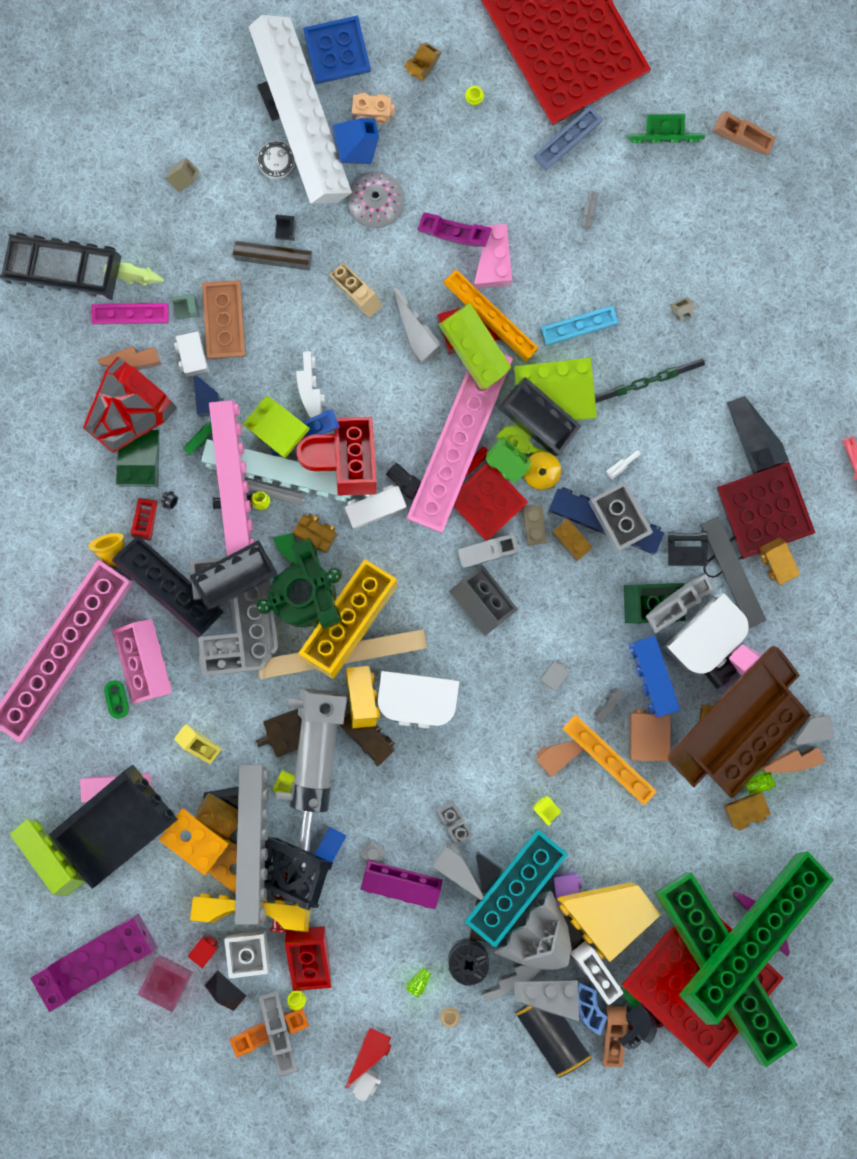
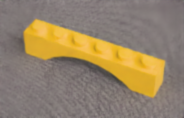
[190,894,311,932]

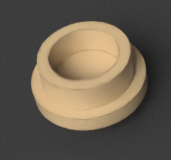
[440,1007,460,1027]

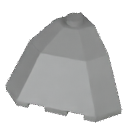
[494,891,572,970]

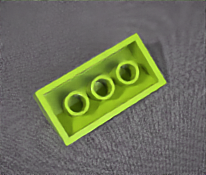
[438,303,512,389]

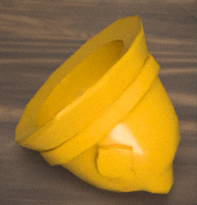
[88,533,125,568]

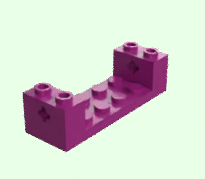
[30,913,158,1012]

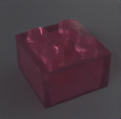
[138,955,194,1012]

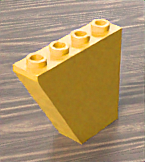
[557,882,661,962]

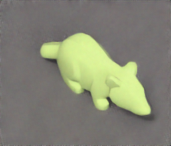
[103,262,164,286]

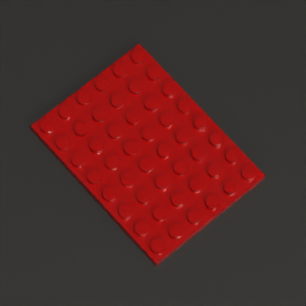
[480,0,651,126]

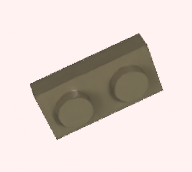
[523,505,547,546]

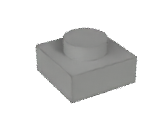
[359,840,387,862]

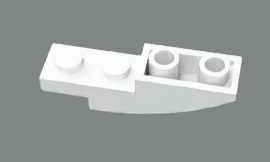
[296,351,325,418]

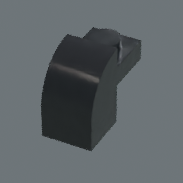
[619,1003,657,1050]

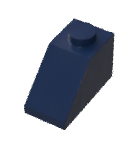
[194,376,224,417]

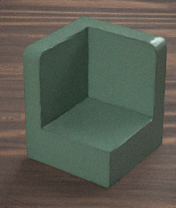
[171,293,199,320]

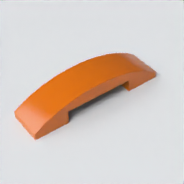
[229,1008,309,1058]

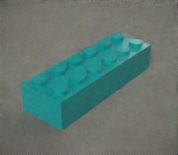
[463,829,568,948]

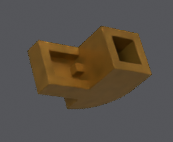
[404,42,442,81]

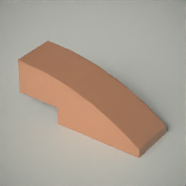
[712,111,776,155]
[97,346,162,370]
[761,747,826,773]

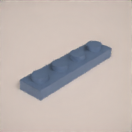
[534,106,603,171]

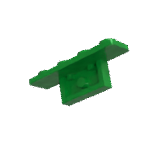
[627,113,705,143]

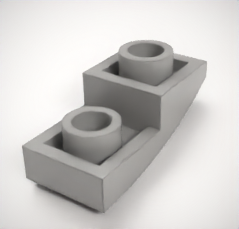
[436,800,473,845]

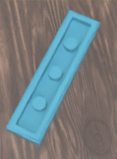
[540,306,619,346]

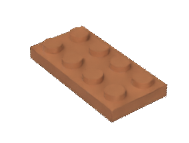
[202,280,246,359]

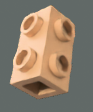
[352,93,395,124]

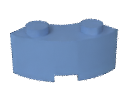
[575,979,607,1035]

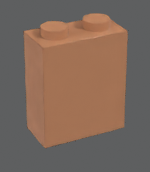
[629,709,671,761]

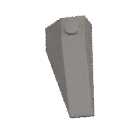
[393,287,441,365]

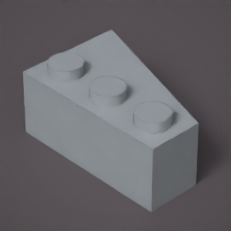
[514,980,579,1021]

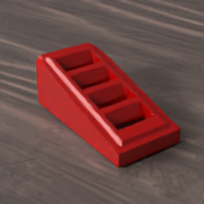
[130,498,158,541]

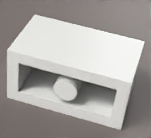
[174,331,209,377]

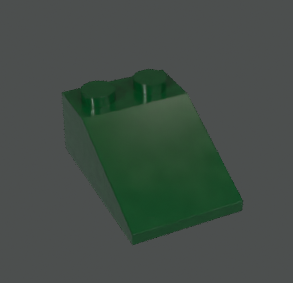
[116,430,160,487]
[624,583,686,624]

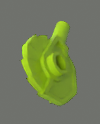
[496,425,546,454]

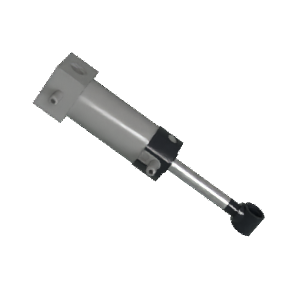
[275,688,347,897]

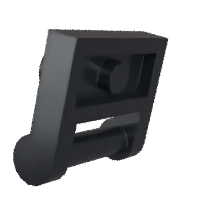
[668,531,708,566]

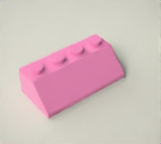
[113,619,172,704]

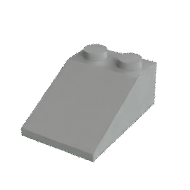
[433,842,484,900]

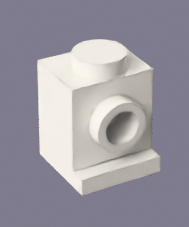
[352,1070,382,1101]

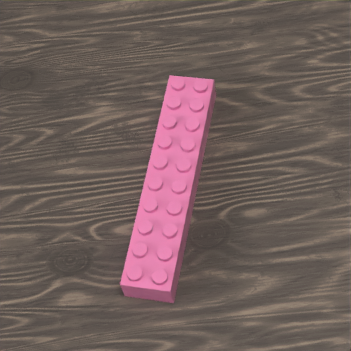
[0,560,134,743]

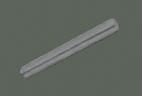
[213,471,306,505]

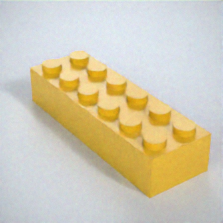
[298,559,398,679]

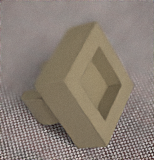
[670,297,696,322]

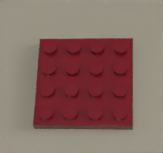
[716,462,816,559]

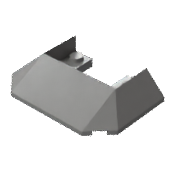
[190,558,278,676]

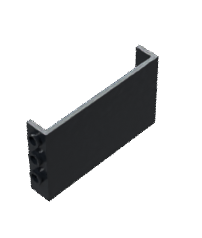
[48,765,178,889]

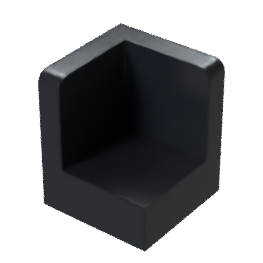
[275,215,296,241]

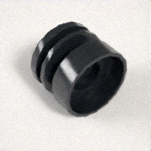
[448,938,489,986]

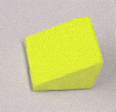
[272,770,295,793]

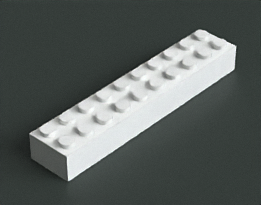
[249,15,352,204]

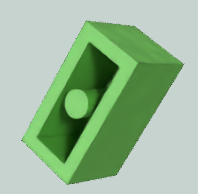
[486,436,531,484]

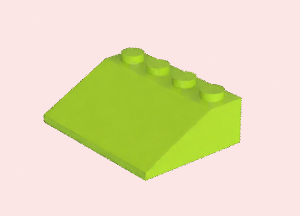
[514,358,597,420]

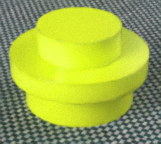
[465,86,484,105]
[287,991,306,1011]

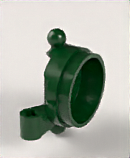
[257,538,343,630]

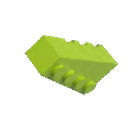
[10,819,85,896]

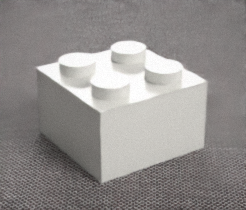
[224,930,270,979]

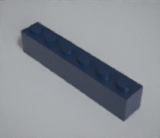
[548,487,665,555]

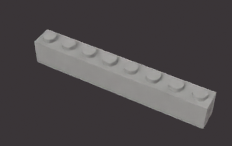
[235,765,269,925]

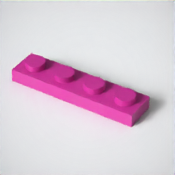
[91,303,169,325]

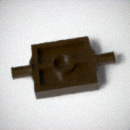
[256,708,302,758]

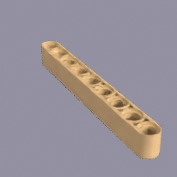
[258,629,428,679]

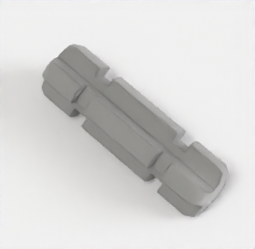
[581,191,599,229]

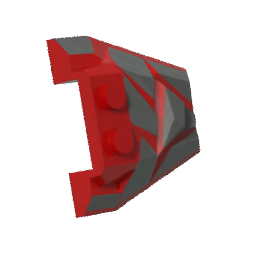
[82,357,177,453]

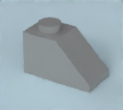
[792,712,835,745]

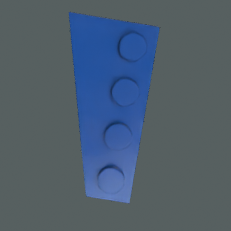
[628,636,680,717]

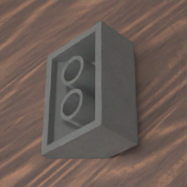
[449,565,518,636]

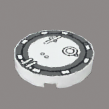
[257,141,295,180]

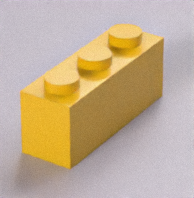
[345,666,380,728]

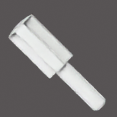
[606,451,641,480]

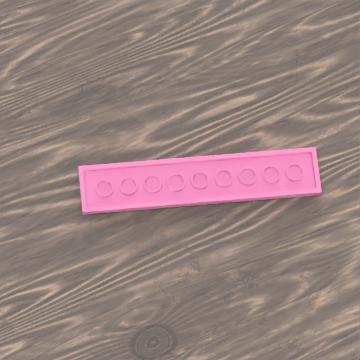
[407,355,513,533]

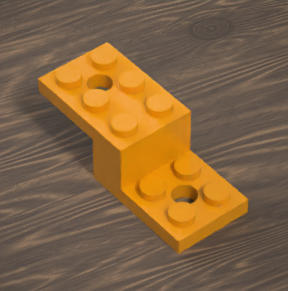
[158,808,237,894]

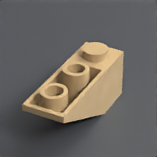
[329,263,383,318]

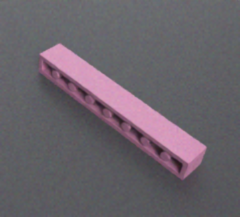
[209,400,255,556]

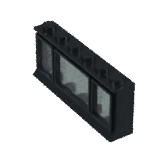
[0,232,122,300]

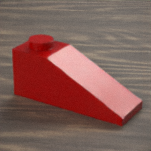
[345,1028,392,1089]

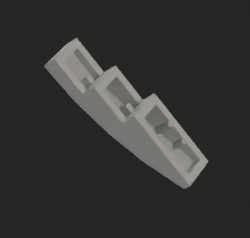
[646,573,714,633]
[482,963,543,1002]
[259,991,298,1077]

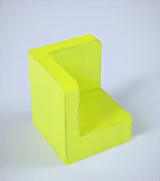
[532,795,561,826]

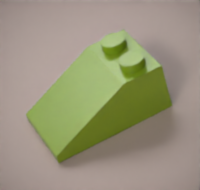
[242,395,310,458]

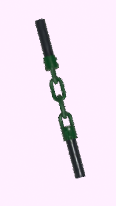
[595,358,705,403]

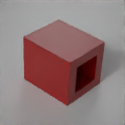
[187,935,219,969]

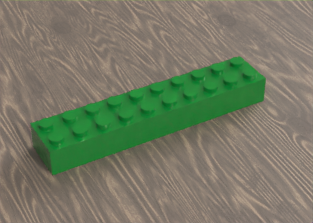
[679,851,834,1025]
[654,872,798,1067]

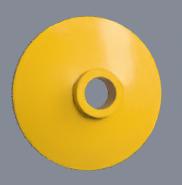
[524,452,561,490]

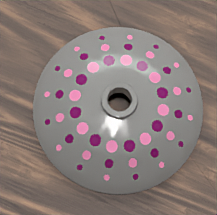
[348,172,404,228]

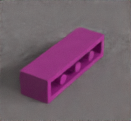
[360,860,443,909]

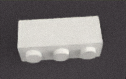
[345,485,407,529]
[571,941,624,1005]

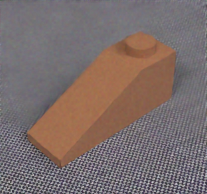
[535,740,584,777]
[603,1005,628,1068]

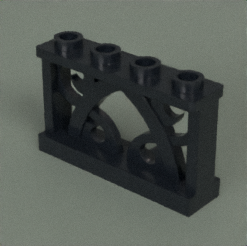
[264,836,333,910]

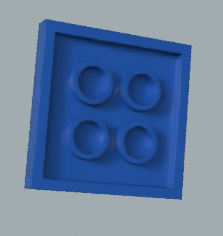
[303,15,371,84]

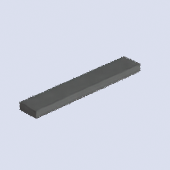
[700,516,767,628]

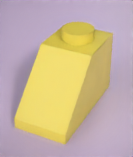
[174,724,222,764]

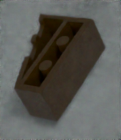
[339,713,395,767]

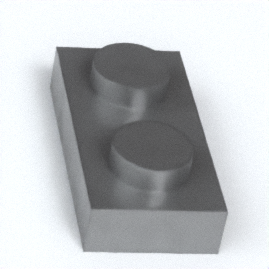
[594,688,624,724]

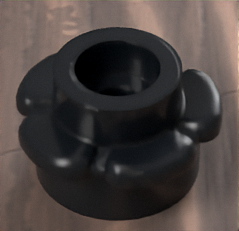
[161,491,178,509]

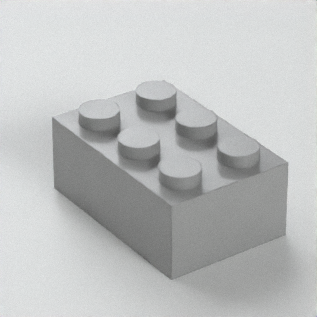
[589,481,653,552]

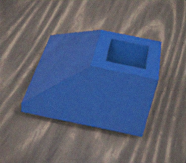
[332,118,379,164]

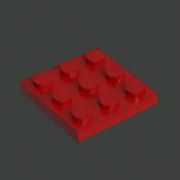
[453,463,528,541]

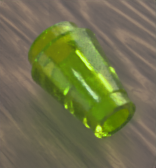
[746,772,776,794]
[406,967,432,998]

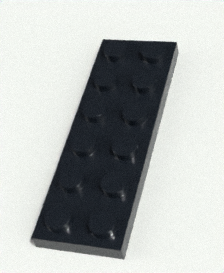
[112,535,224,638]

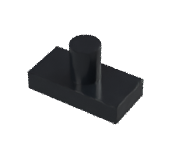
[257,81,280,121]

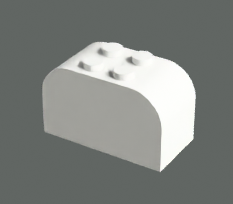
[662,593,749,673]
[378,671,459,728]

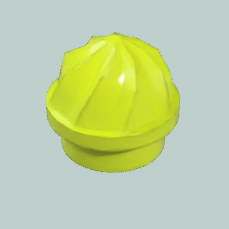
[251,491,270,511]

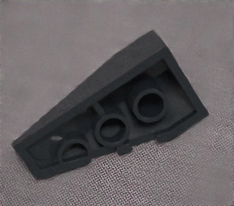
[727,396,789,474]

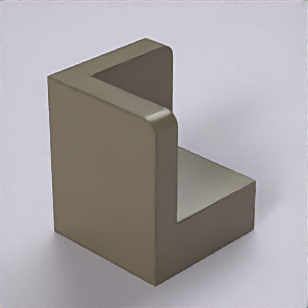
[166,158,199,191]

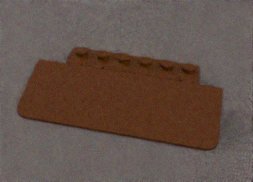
[668,646,811,798]

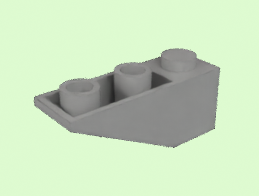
[458,534,519,568]

